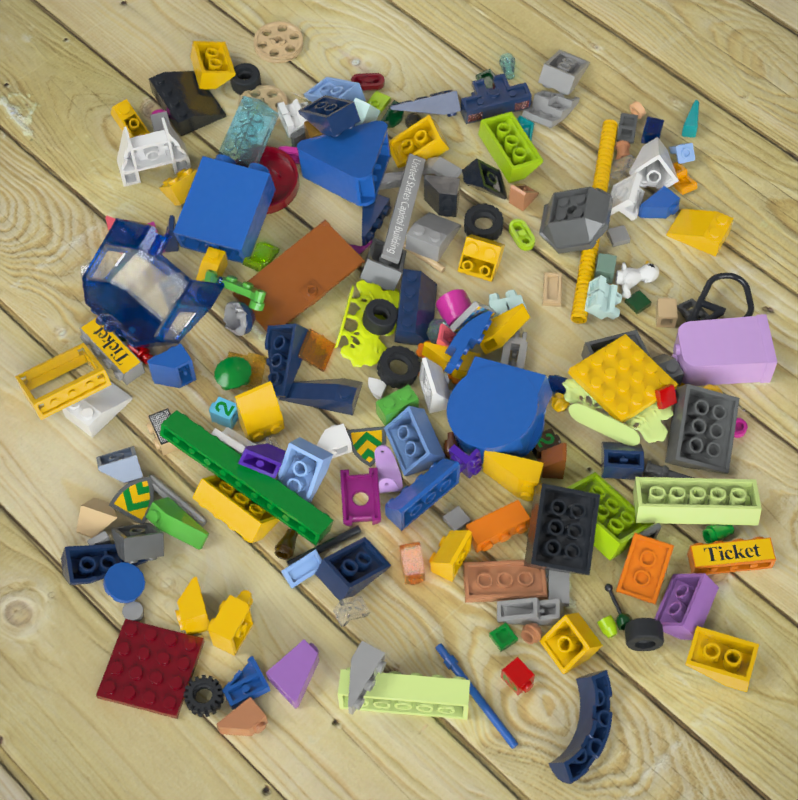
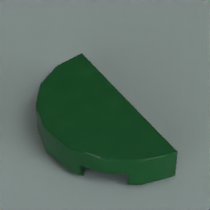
[381,100,404,128]

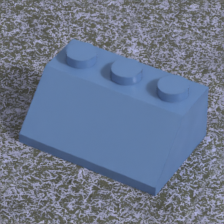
[384,406,446,476]

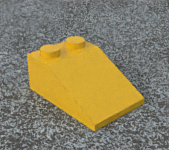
[389,115,450,168]
[666,209,734,257]
[234,381,285,442]
[483,451,544,501]
[685,626,759,692]

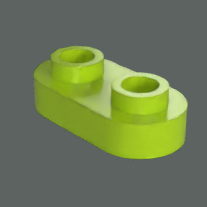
[509,219,535,251]

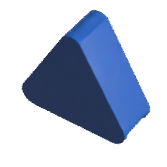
[297,121,391,206]

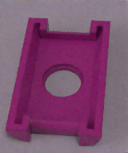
[340,467,381,526]

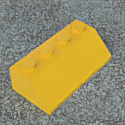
[193,475,280,543]

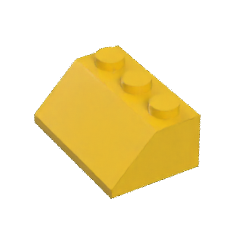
[190,41,235,90]

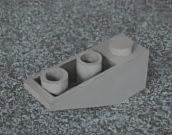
[348,641,387,715]

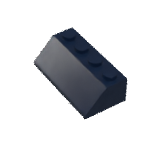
[394,269,437,345]

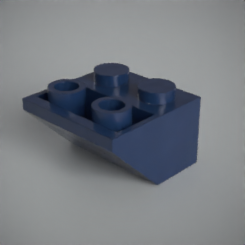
[601,442,644,480]

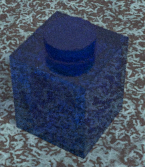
[641,116,664,144]

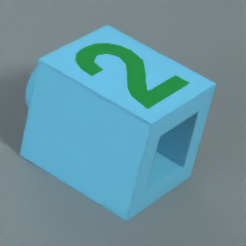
[209,397,239,429]

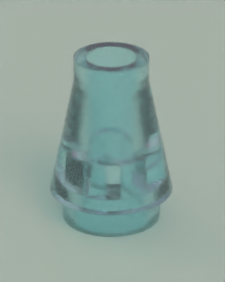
[499,53,515,80]

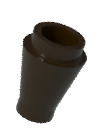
[275,529,298,560]

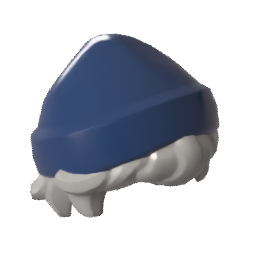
[223,301,256,336]

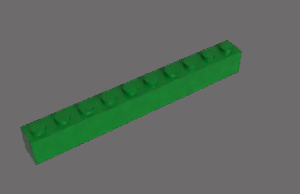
[160,410,334,546]

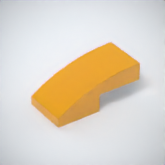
[673,162,697,195]

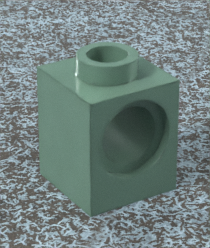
[595,253,617,284]

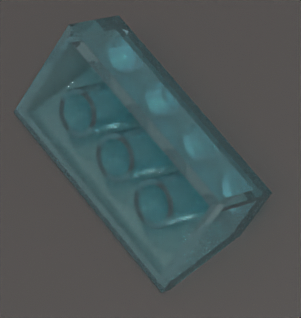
[219,96,279,167]

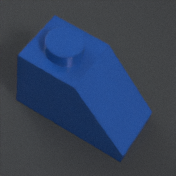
[638,186,680,219]

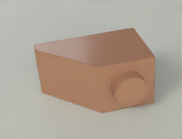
[216,697,268,736]

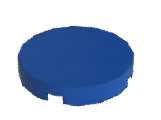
[103,562,145,603]

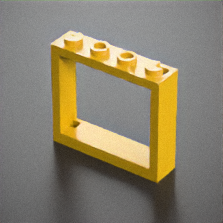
[15,343,112,420]

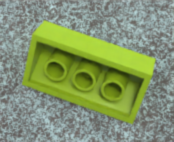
[478,112,543,183]

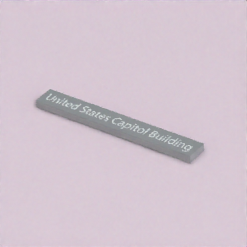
[380,154,426,264]

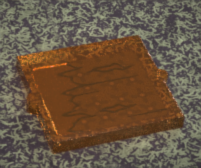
[298,329,335,372]

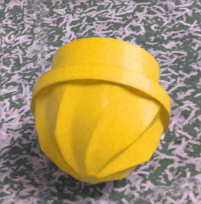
[551,393,570,412]

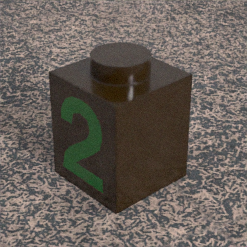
[532,428,561,459]

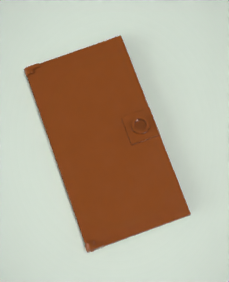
[232,220,365,332]

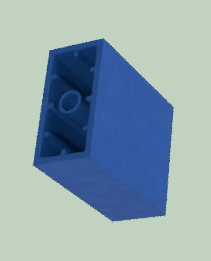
[173,154,276,265]

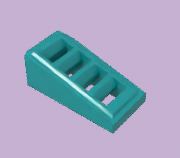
[682,100,699,138]

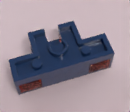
[461,73,532,124]

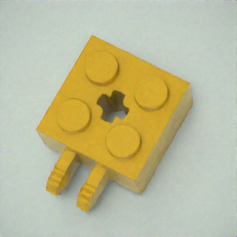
[208,590,253,656]

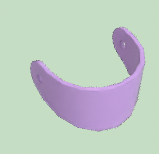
[374,445,403,494]

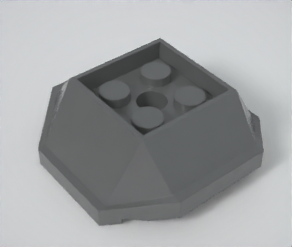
[539,187,613,254]

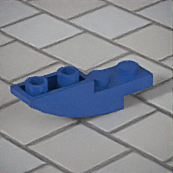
[444,311,493,375]

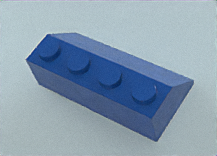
[385,458,460,531]

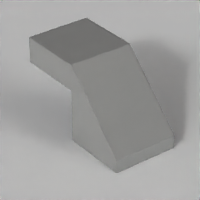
[422,157,462,178]

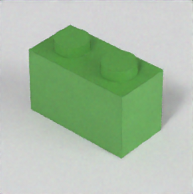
[376,385,419,426]

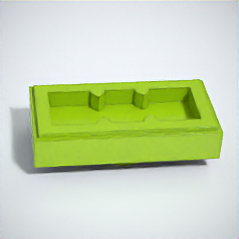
[367,91,391,118]

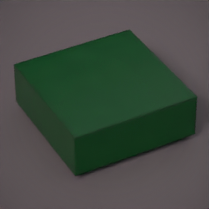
[625,290,651,314]

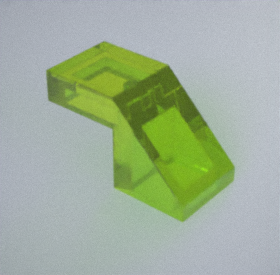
[242,242,280,272]

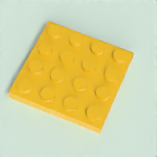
[568,334,678,423]

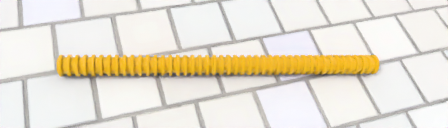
[571,119,618,324]

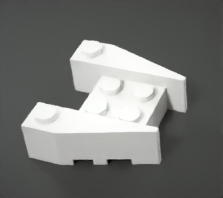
[117,118,191,187]

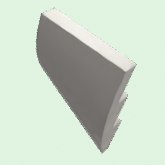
[522,90,580,128]

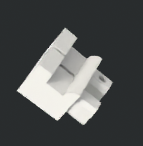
[277,99,309,138]

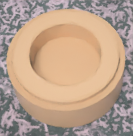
[629,101,646,119]

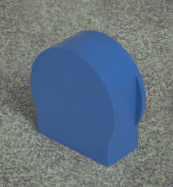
[447,356,553,463]

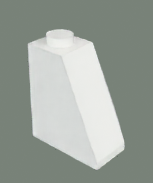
[629,137,679,190]

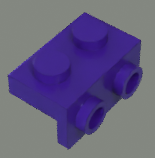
[449,444,482,479]

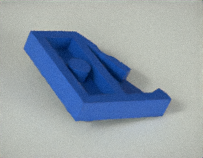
[222,656,271,710]

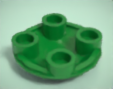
[214,356,252,391]

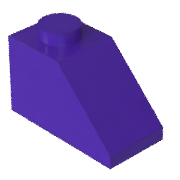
[238,443,286,478]

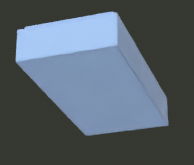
[281,549,322,589]

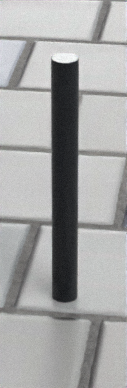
[286,525,361,566]

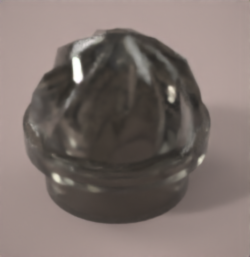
[405,113,421,128]

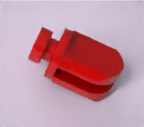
[127,339,153,364]

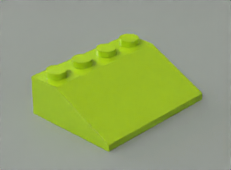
[567,472,653,560]

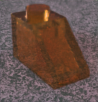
[399,541,425,585]

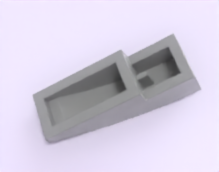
[497,597,564,625]

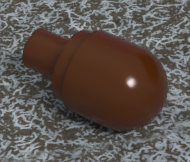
[443,432,459,459]

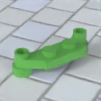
[200,270,266,311]

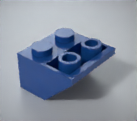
[147,343,197,388]

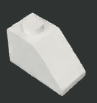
[316,423,352,458]

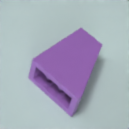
[266,640,319,709]

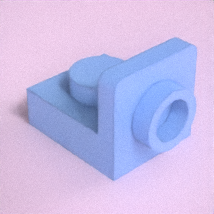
[669,143,695,164]

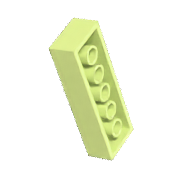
[633,477,762,525]
[338,667,470,720]

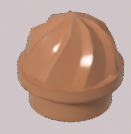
[521,623,542,644]

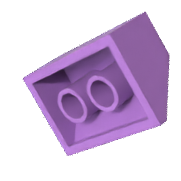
[654,573,719,640]

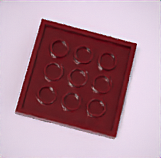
[96,619,205,719]

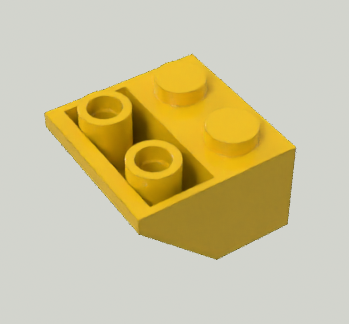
[159,168,198,205]
[458,234,505,282]

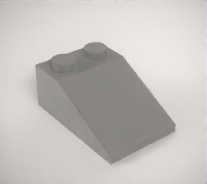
[538,50,590,95]
[405,212,461,262]

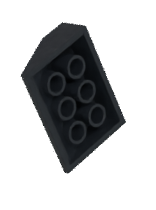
[149,71,227,136]
[524,483,600,575]

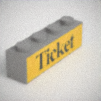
[80,316,145,385]

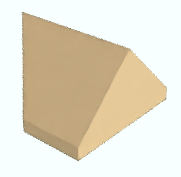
[76,498,118,538]

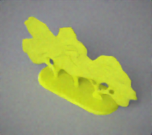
[334,280,400,367]

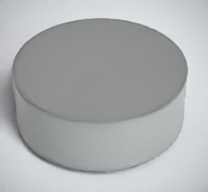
[122,601,144,622]

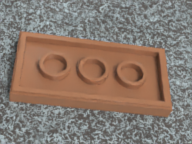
[463,560,548,603]

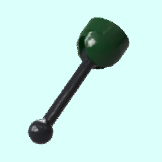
[605,584,633,631]

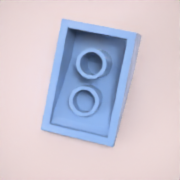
[304,77,366,102]
[277,437,333,503]

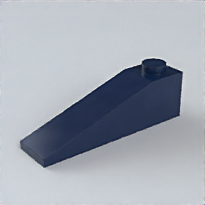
[279,378,363,416]

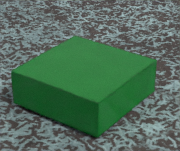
[489,622,518,652]

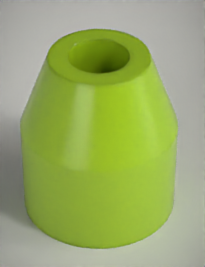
[597,615,618,638]

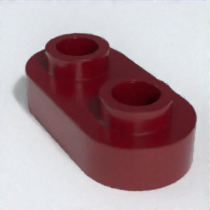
[351,73,385,91]

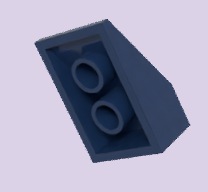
[298,95,360,137]
[315,537,391,603]

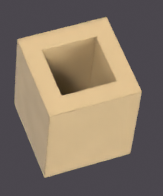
[655,298,677,328]

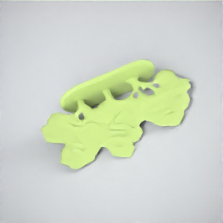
[562,379,674,446]

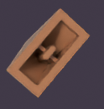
[509,184,539,211]

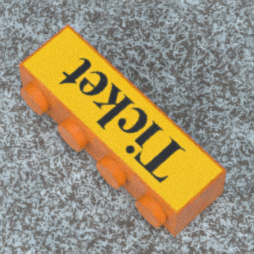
[687,536,776,575]

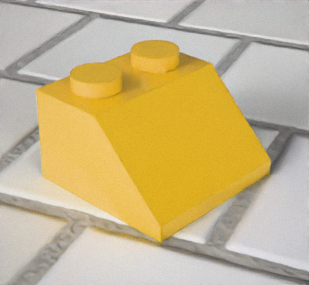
[429,530,472,582]
[175,576,209,635]
[540,613,603,674]

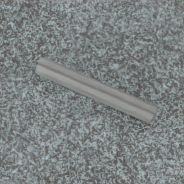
[149,475,207,527]

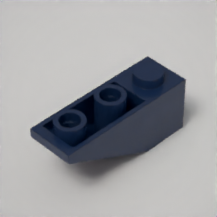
[362,194,391,246]

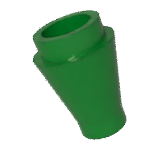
[702,525,734,544]

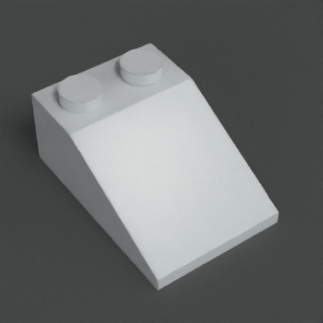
[419,357,452,414]
[62,381,132,438]

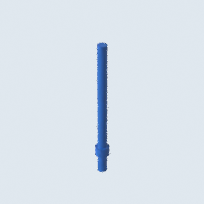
[435,643,518,749]

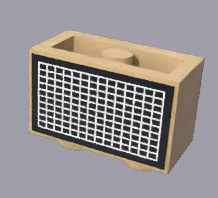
[146,407,178,456]

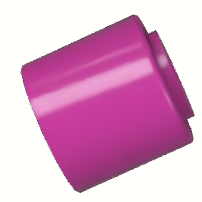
[436,289,472,328]

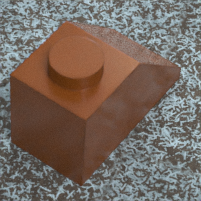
[537,443,567,479]

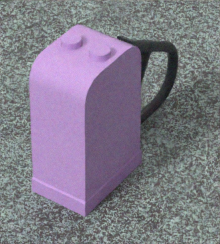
[672,273,777,386]

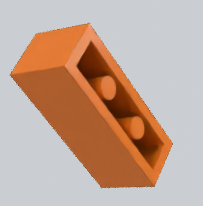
[465,500,530,553]

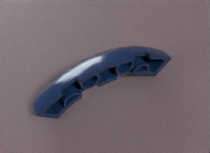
[548,670,613,784]

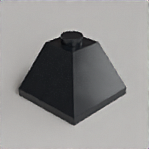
[462,158,507,200]

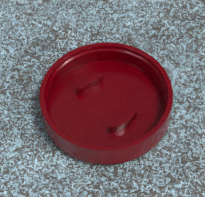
[235,146,300,214]

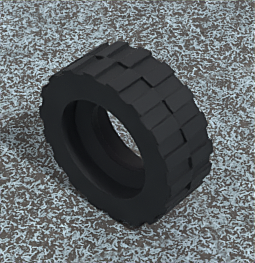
[464,203,504,241]
[377,346,421,389]

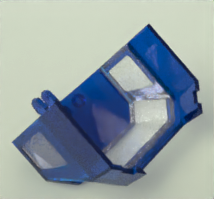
[82,218,225,348]

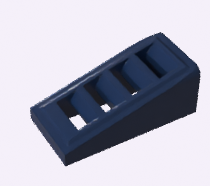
[164,215,179,252]

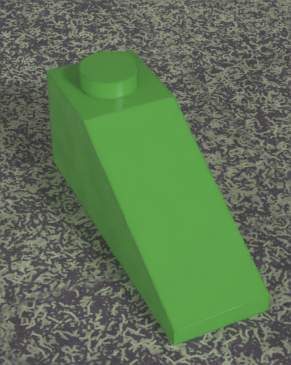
[146,497,209,550]

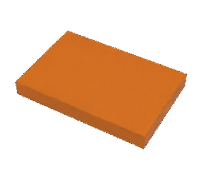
[616,533,674,605]

